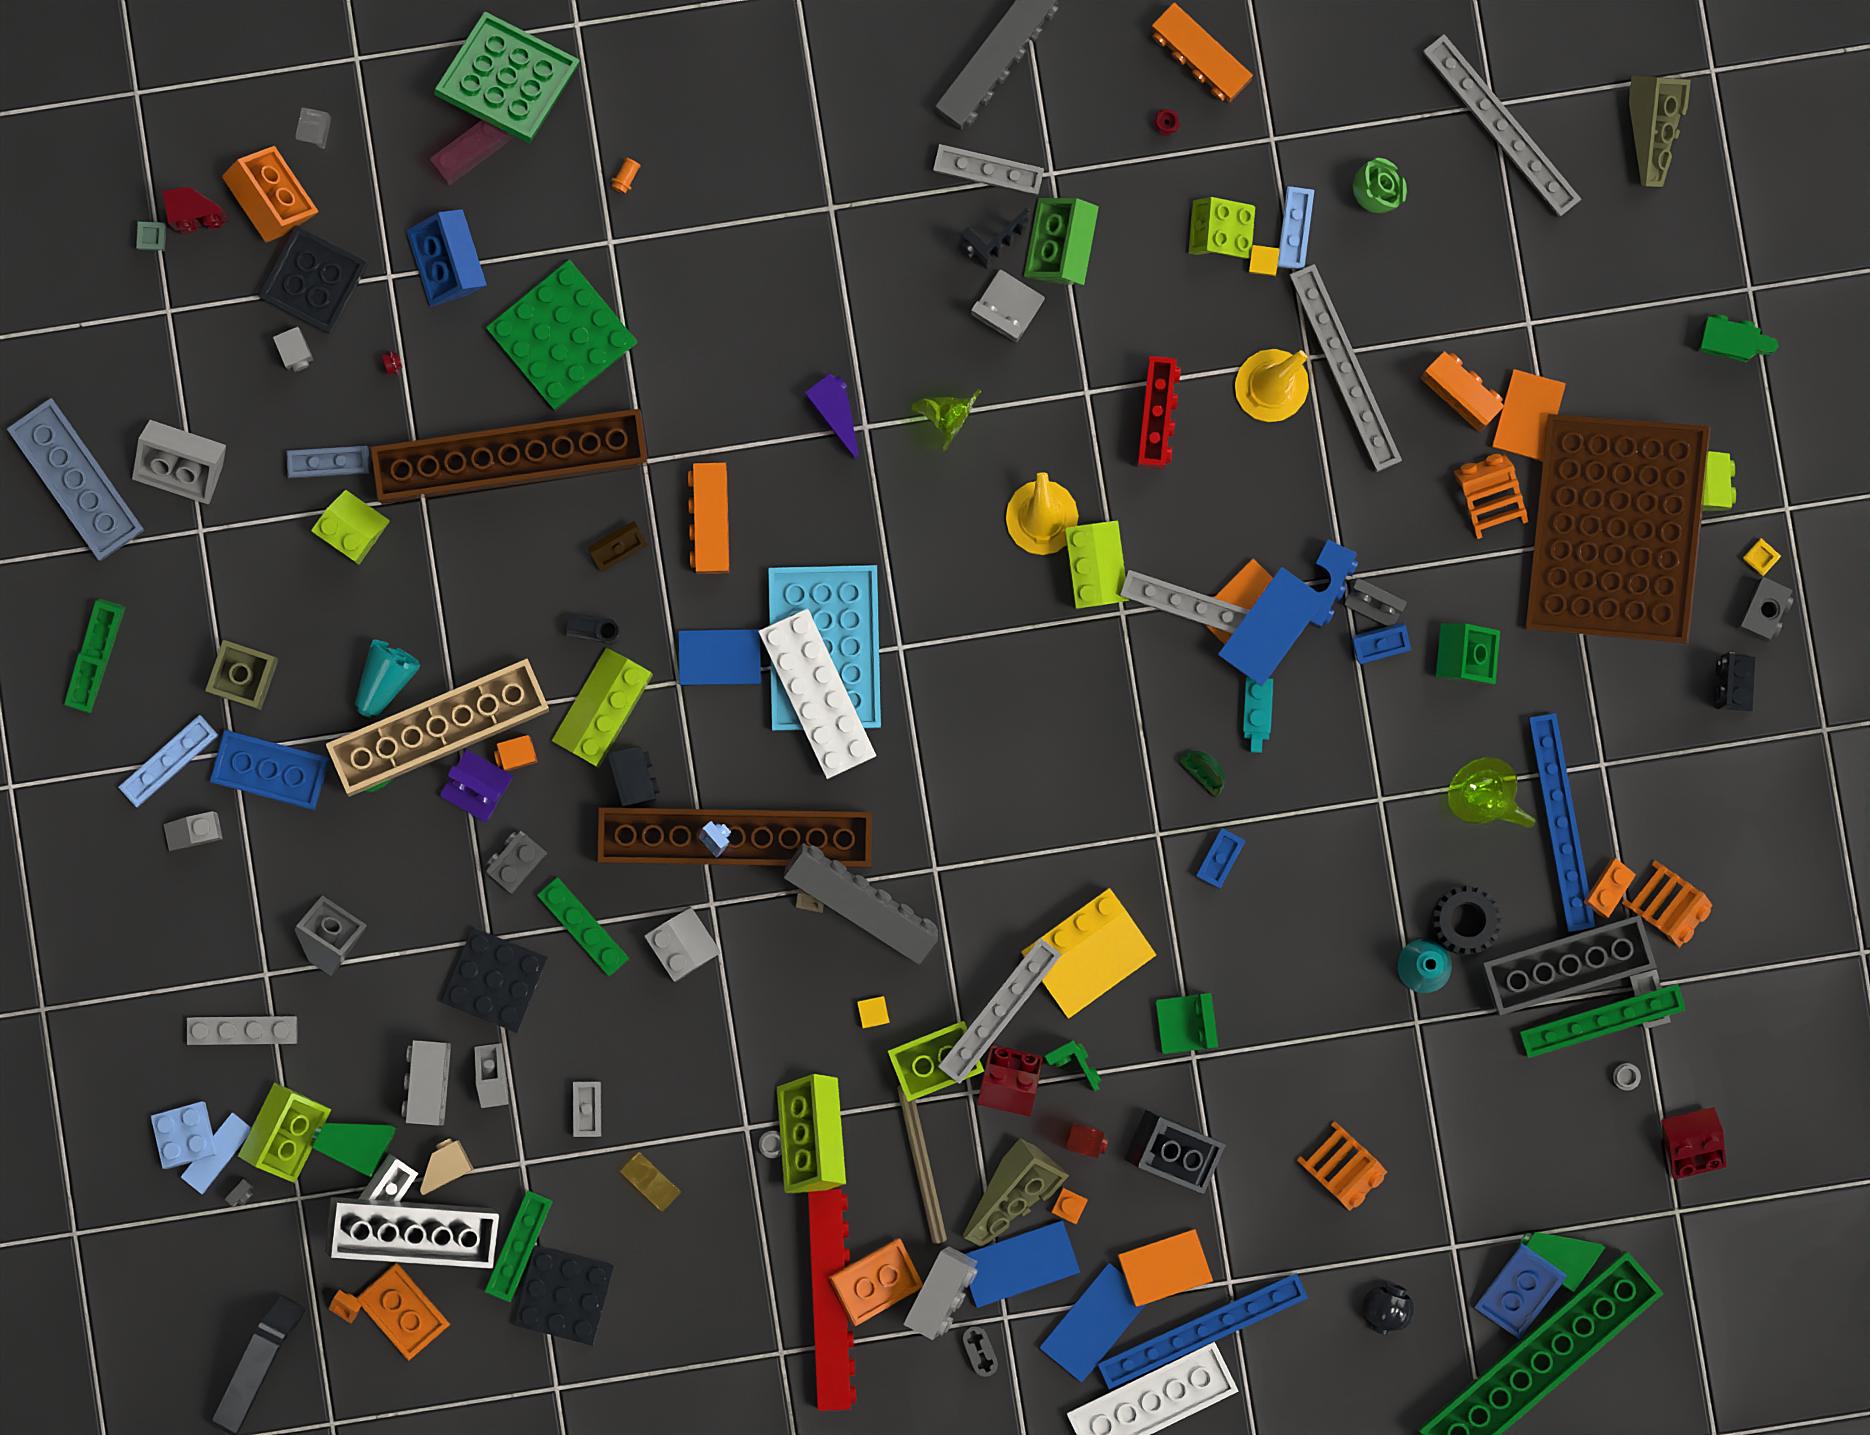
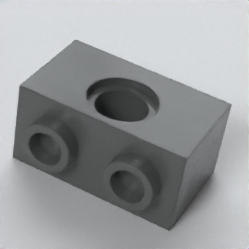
[1737,577,1794,642]

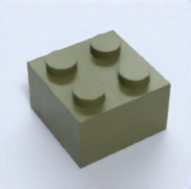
[205,640,279,710]

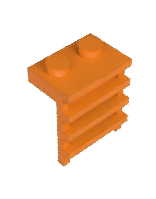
[1454,454,1528,539]
[1622,861,1713,948]
[1297,1121,1387,1211]

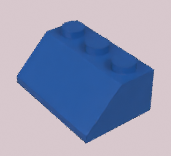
[406,209,487,307]

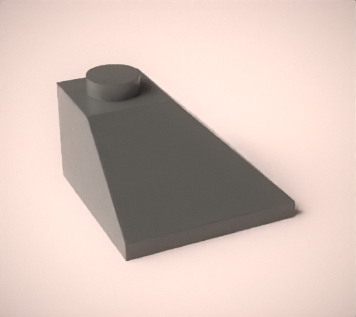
[294,895,367,976]

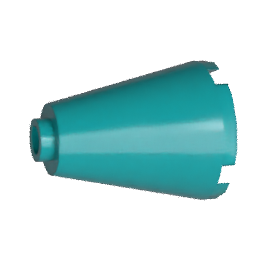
[355,640,421,718]
[1397,939,1452,993]

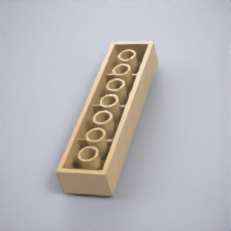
[326,659,549,797]

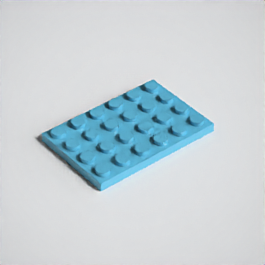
[769,565,881,731]

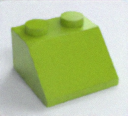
[1703,451,1736,511]
[311,490,390,565]

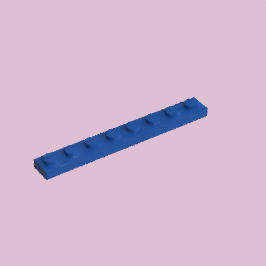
[1528,713,1595,932]
[1098,1273,1308,1389]

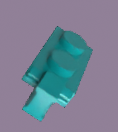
[1243,677,1273,753]

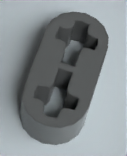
[963,1326,998,1377]

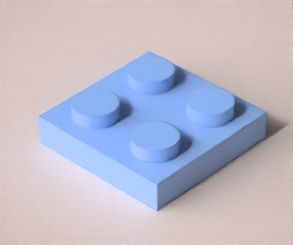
[151,1101,217,1169]

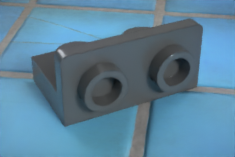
[1345,578,1407,627]
[486,831,547,894]

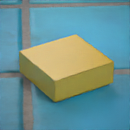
[1249,245,1279,276]
[1742,538,1781,577]
[857,996,890,1028]

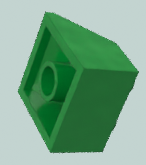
[1436,623,1500,684]

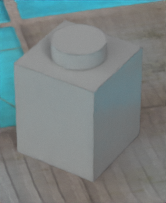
[273,327,314,372]

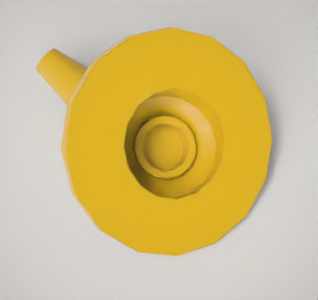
[1235,349,1309,423]
[1006,472,1079,555]

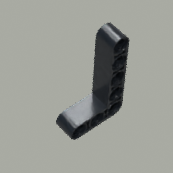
[210,1295,306,1435]

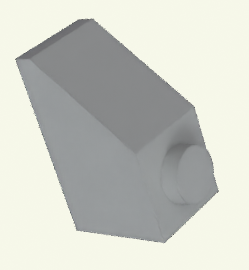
[164,811,223,851]
[475,1043,508,1108]

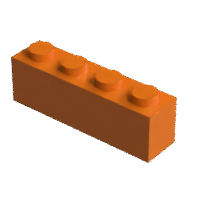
[1151,2,1253,103]
[688,463,729,574]

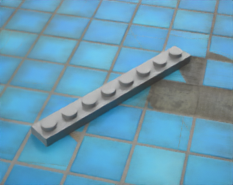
[1423,34,1581,218]
[1289,264,1402,473]

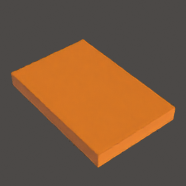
[1492,369,1566,462]
[1205,559,1273,645]
[1117,1229,1213,1308]
[828,1238,923,1326]
[356,1262,451,1361]

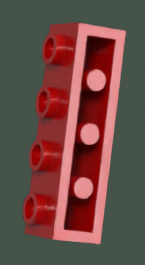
[1137,356,1181,470]

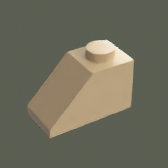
[420,1138,474,1195]

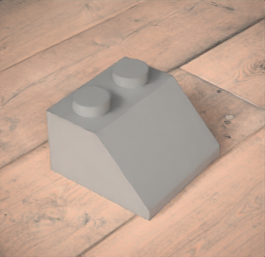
[645,907,721,982]

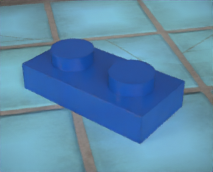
[1352,622,1411,664]
[1196,828,1245,889]

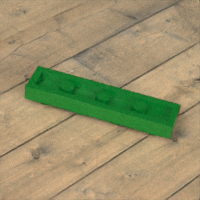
[537,877,630,977]
[485,1190,553,1302]

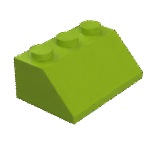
[1064,520,1129,609]
[888,1021,984,1102]
[238,1082,331,1183]

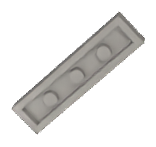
[933,144,1044,196]
[187,1016,297,1045]

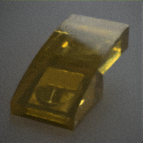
[620,1152,681,1212]

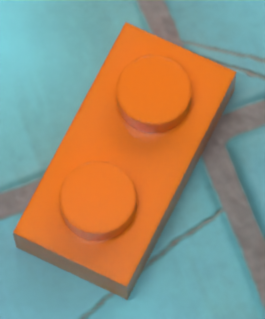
[1584,858,1636,919]

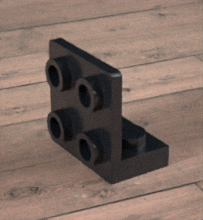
[1714,651,1755,712]

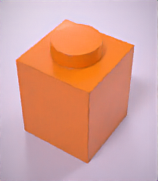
[494,735,538,772]

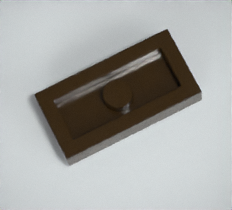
[588,521,648,572]

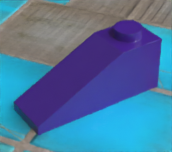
[805,373,859,459]

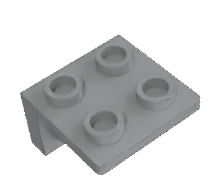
[971,270,1045,343]

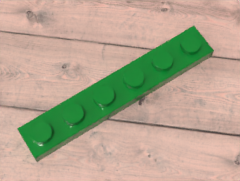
[1520,984,1686,1058]

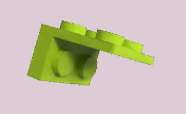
[1189,197,1255,259]

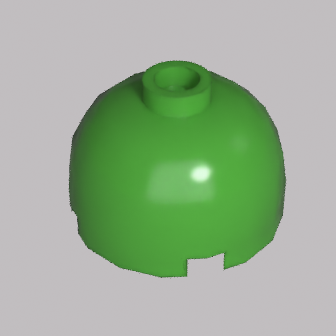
[1352,158,1407,214]

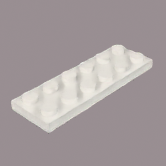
[759,609,876,779]
[1067,1342,1239,1435]

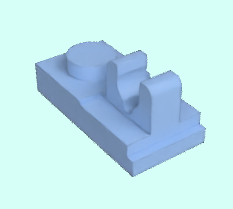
[698,821,731,858]

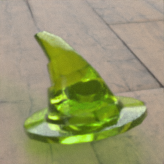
[911,388,982,453]
[1448,757,1536,829]

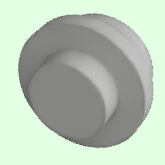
[1613,1063,1641,1091]
[759,1131,782,1158]

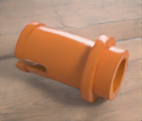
[611,158,641,194]

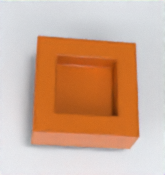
[1052,1188,1088,1224]
[329,1290,362,1324]

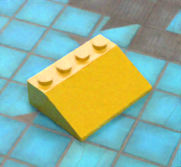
[1021,888,1156,1019]

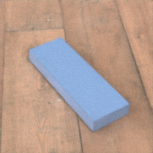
[1277,186,1314,270]
[181,1113,252,1194]

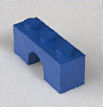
[1309,539,1359,629]

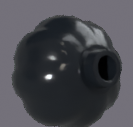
[1363,1282,1415,1335]

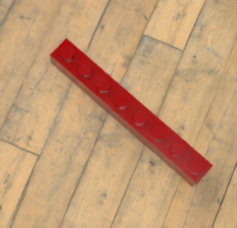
[808,1188,856,1411]

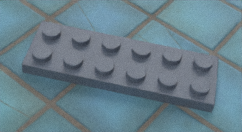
[7,398,145,561]

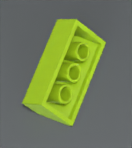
[552,648,653,768]
[777,1074,846,1193]

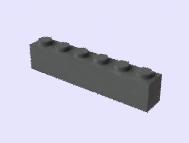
[935,0,1059,130]
[784,843,938,965]

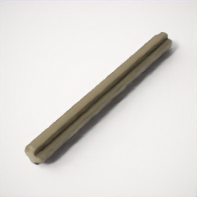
[898,1085,947,1244]

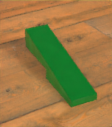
[64,598,126,713]

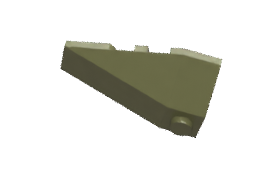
[1629,75,1691,187]
[963,1138,1069,1247]

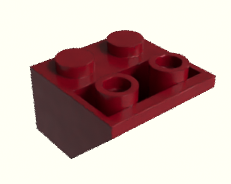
[162,186,229,235]
[977,1044,1044,1117]
[1661,1107,1727,1180]

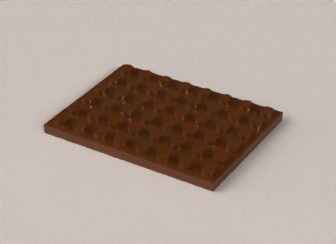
[1526,414,1711,644]

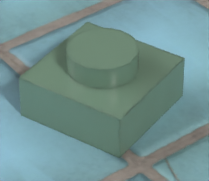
[136,221,166,251]

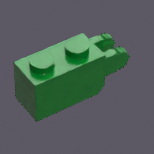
[1697,314,1779,363]

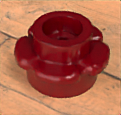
[1154,109,1180,136]
[381,350,403,376]

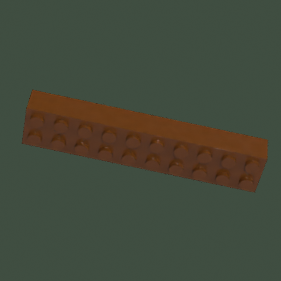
[371,409,649,504]
[598,808,872,868]

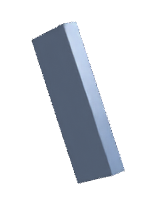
[287,446,370,479]

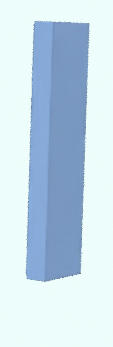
[119,715,219,808]

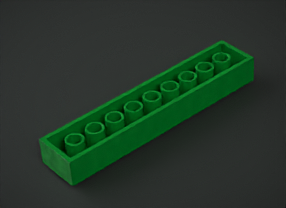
[1417,1251,1664,1435]

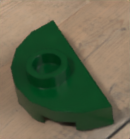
[1178,751,1225,798]

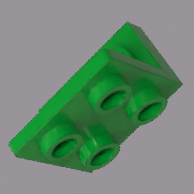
[1156,993,1218,1054]
[1044,1040,1101,1091]

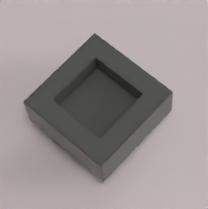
[225,1179,255,1207]

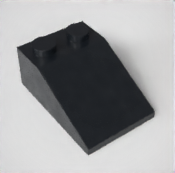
[1124,1110,1226,1194]

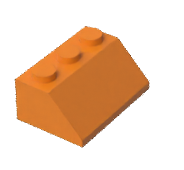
[222,146,319,243]
[1420,351,1504,433]

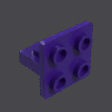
[440,750,513,822]

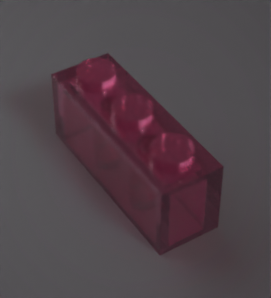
[430,120,514,185]

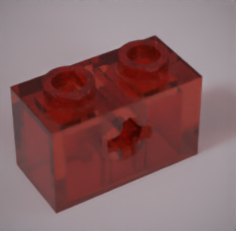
[1065,1123,1108,1158]

